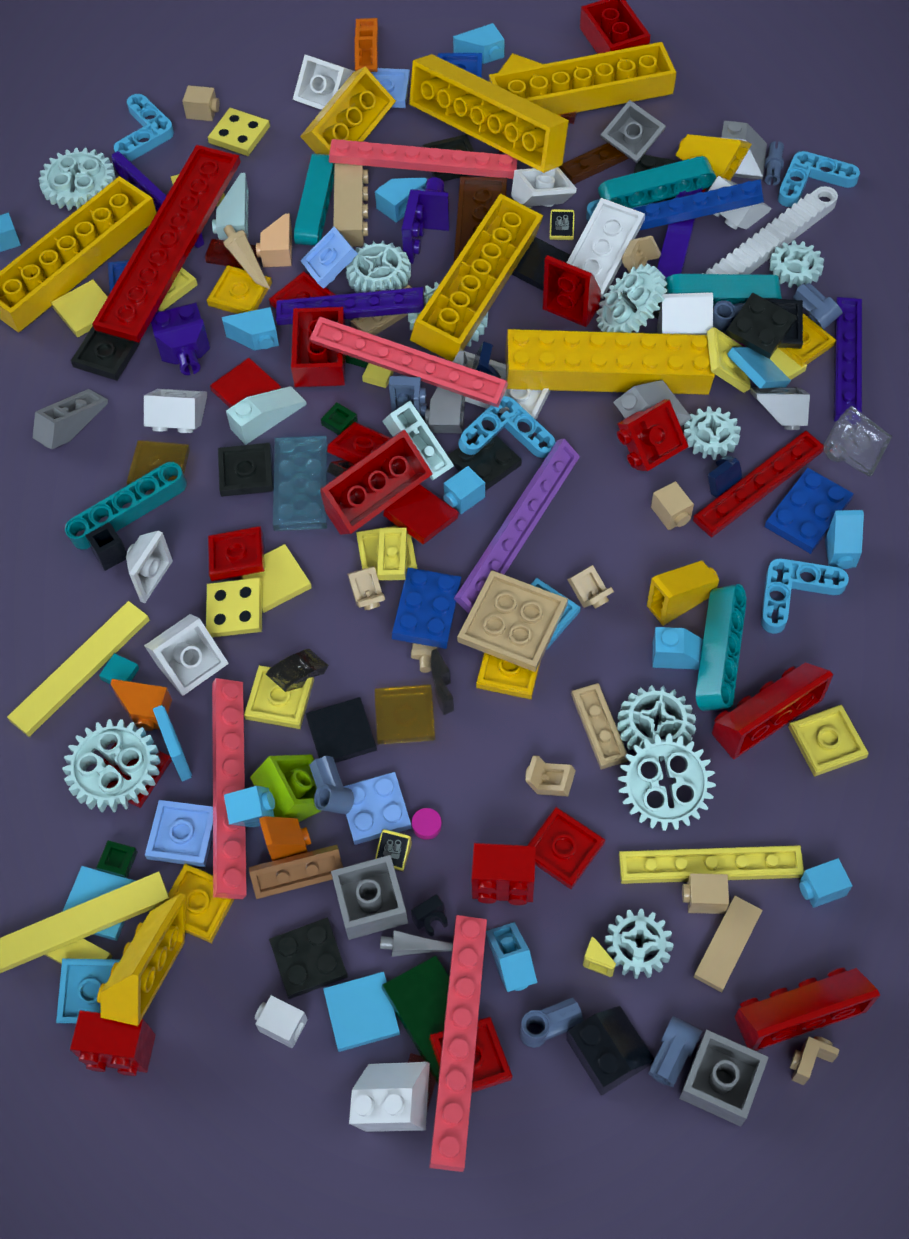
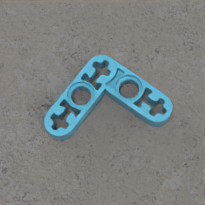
[114,94,174,161]
[778,151,860,207]
[458,396,556,458]
[761,559,849,634]

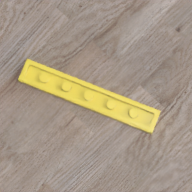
[7,601,150,737]
[619,845,804,884]
[0,872,170,973]

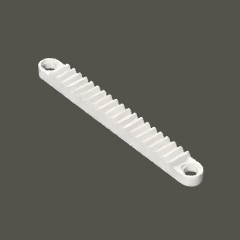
[702,186,838,274]

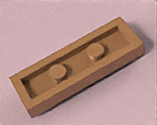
[249,845,343,899]

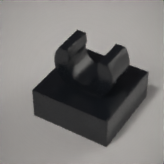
[411,894,448,936]

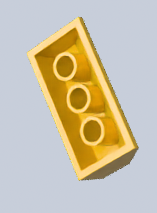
[300,67,396,155]
[97,893,186,1026]

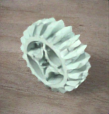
[346,240,411,293]
[617,685,696,762]

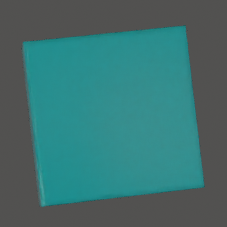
[99,653,140,684]

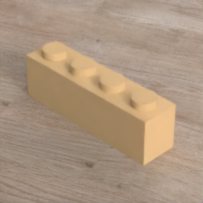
[333,163,369,247]

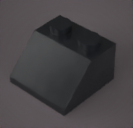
[566,1006,654,1096]

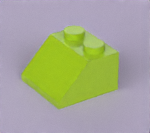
[250,754,321,822]

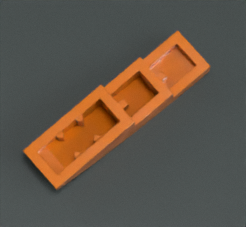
[355,18,378,72]

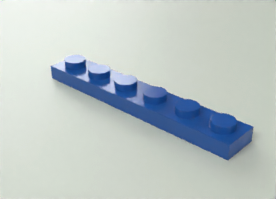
[632,179,764,231]

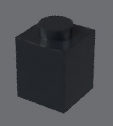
[85,522,127,571]

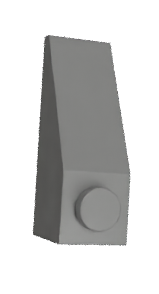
[425,351,468,433]
[32,389,108,450]

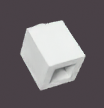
[255,995,308,1049]

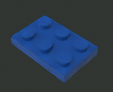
[765,468,854,554]
[392,567,461,649]

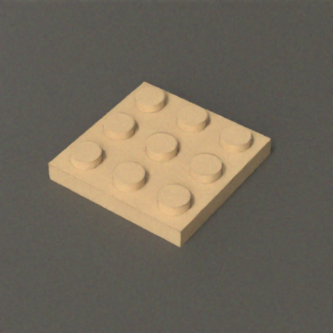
[457,570,568,672]

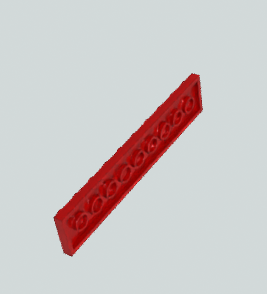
[92,145,241,343]

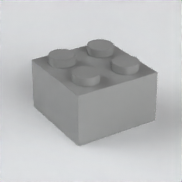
[331,855,408,940]
[679,1029,769,1127]

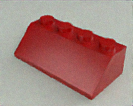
[320,429,433,535]
[712,662,834,760]
[734,967,880,1051]

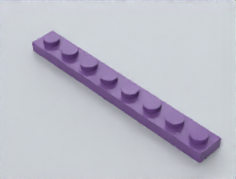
[454,439,580,614]

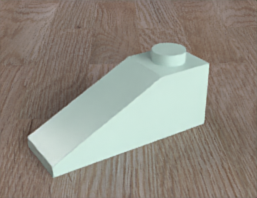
[212,173,249,244]
[226,386,307,445]
[382,401,454,481]

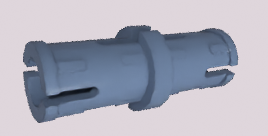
[765,141,784,186]

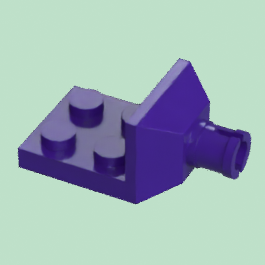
[402,177,450,264]
[151,303,210,375]

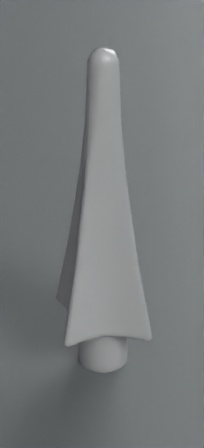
[380,930,453,957]

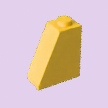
[676,134,752,181]
[647,560,719,626]

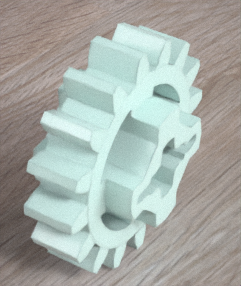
[769,240,824,288]
[683,406,741,460]
[604,909,673,979]

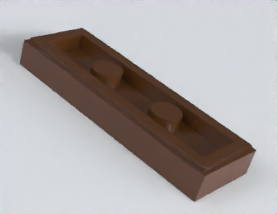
[559,143,629,185]

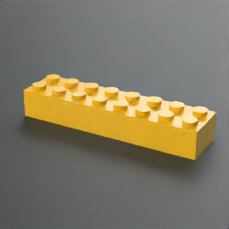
[489,42,677,116]
[409,54,569,173]
[0,176,156,333]
[410,193,543,362]
[505,329,715,395]

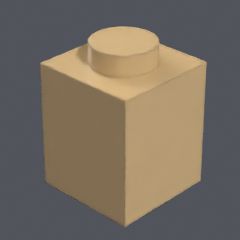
[182,85,220,121]
[651,481,694,530]
[682,873,729,914]

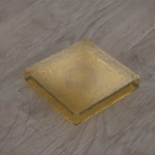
[127,440,190,490]
[375,685,435,745]

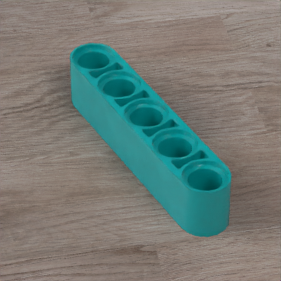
[294,153,335,246]
[598,156,716,208]
[665,274,782,307]
[65,462,187,549]
[696,584,747,711]

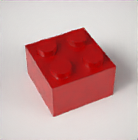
[472,843,536,905]
[70,1010,156,1076]

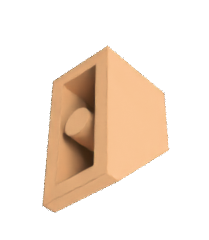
[256,213,292,267]

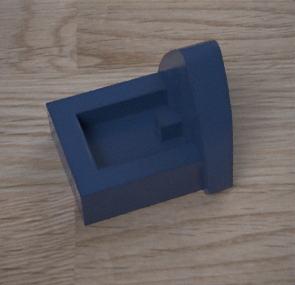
[472,341,501,378]
[707,456,742,498]

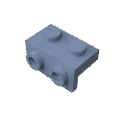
[389,375,427,418]

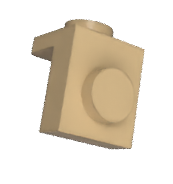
[622,236,661,273]
[567,565,614,609]
[347,566,385,610]
[526,756,576,797]
[789,1036,839,1085]

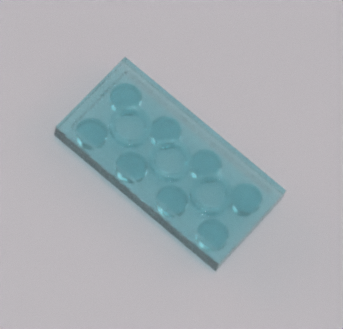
[273,436,328,531]

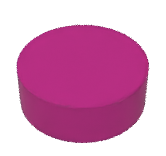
[412,808,442,840]

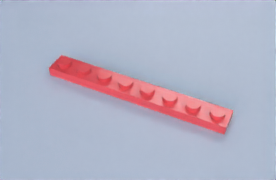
[329,139,517,179]
[310,317,508,408]
[212,678,247,900]
[429,915,487,1172]

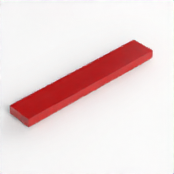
[693,430,825,538]

